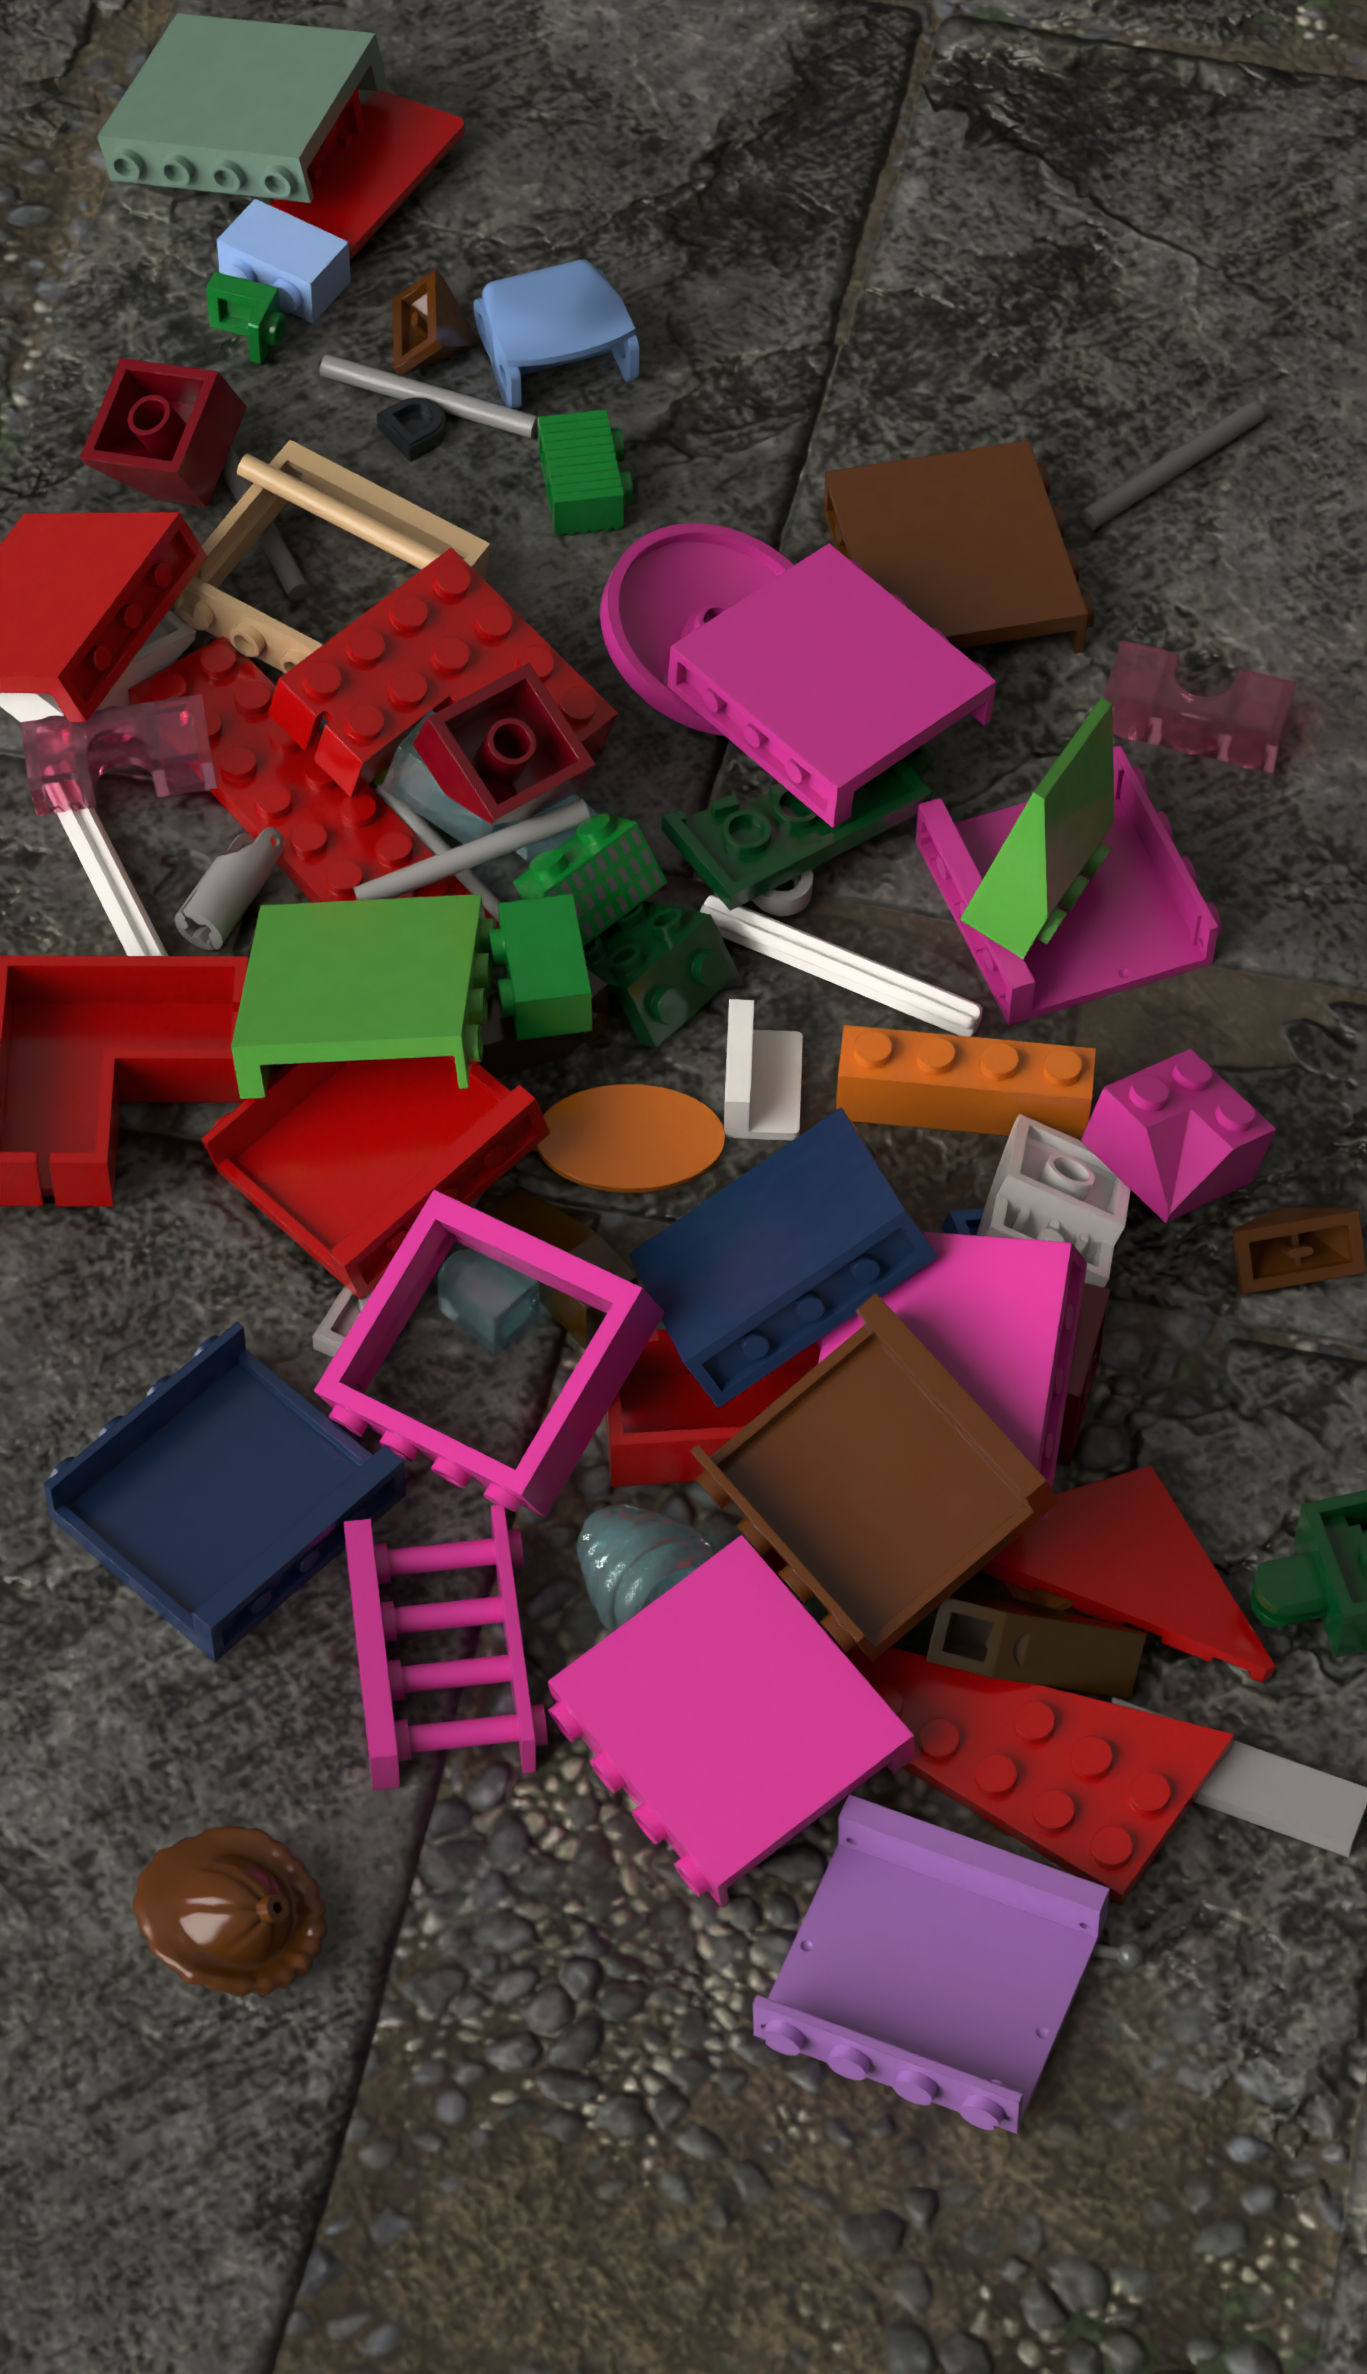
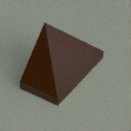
[393,269,480,376]
[1232,1208,1367,1294]

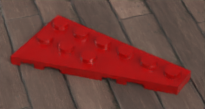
[825,1631,1234,1905]

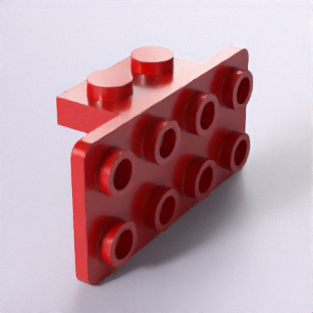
[270,86,465,259]

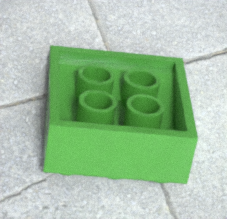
[960,697,1115,959]

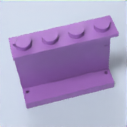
[753,1794,1110,2134]

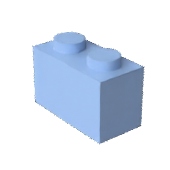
[217,199,351,323]

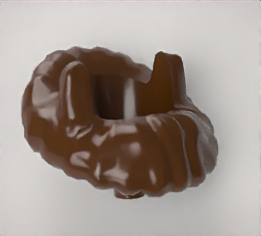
[133,1826,327,1997]

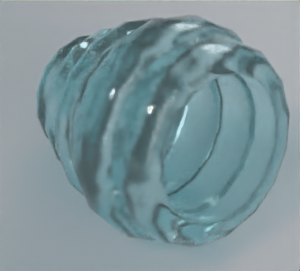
[576,1504,713,1633]

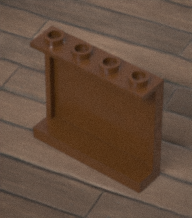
[823,440,1094,654]
[690,1293,1059,1662]

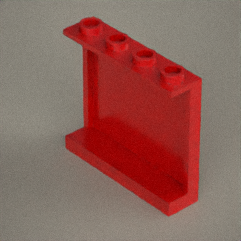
[0,512,207,722]
[201,1056,550,1300]

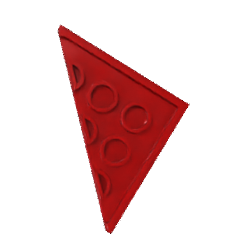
[983,1465,1276,1682]

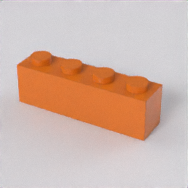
[836,1025,1096,1141]

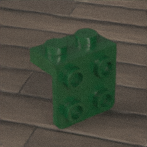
[583,901,739,1048]

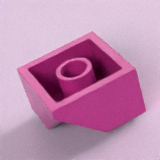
[1081,1048,1276,1223]

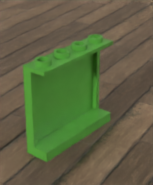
[231,894,497,1099]

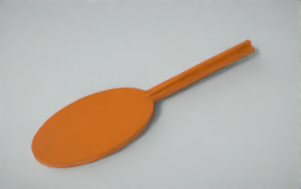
[532,1084,725,1193]

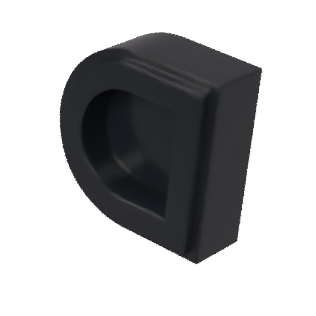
[376,397,446,462]

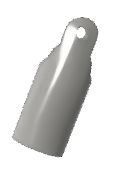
[174,827,284,951]

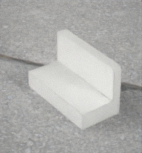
[724,999,803,1141]

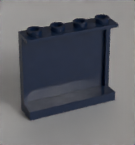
[629,1107,939,1408]
[44,1322,406,1662]

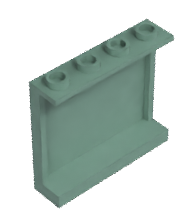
[97,13,386,203]

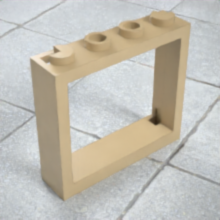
[174,440,490,674]

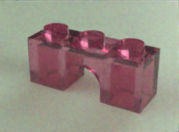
[1104,640,1297,773]
[21,694,217,816]

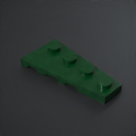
[661,758,933,911]

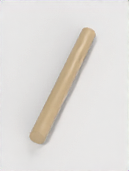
[237,453,442,570]

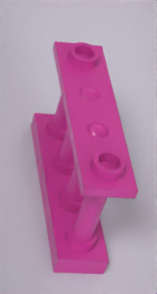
[344,1505,548,1791]

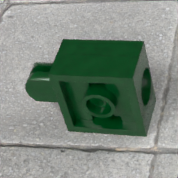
[1251,1490,1367,1658]

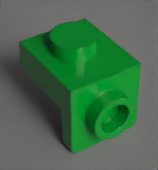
[206,272,286,365]

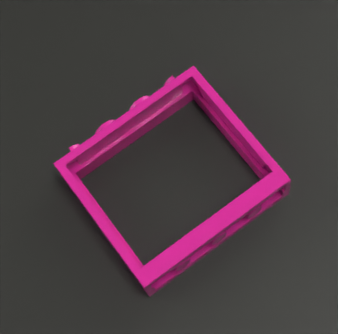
[314,1190,665,1517]

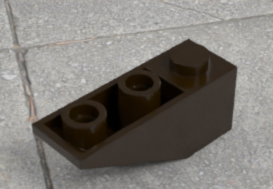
[926,1585,1147,1699]

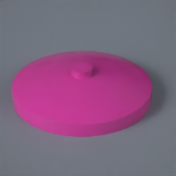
[600,523,794,736]

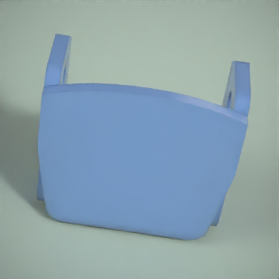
[473,260,639,410]

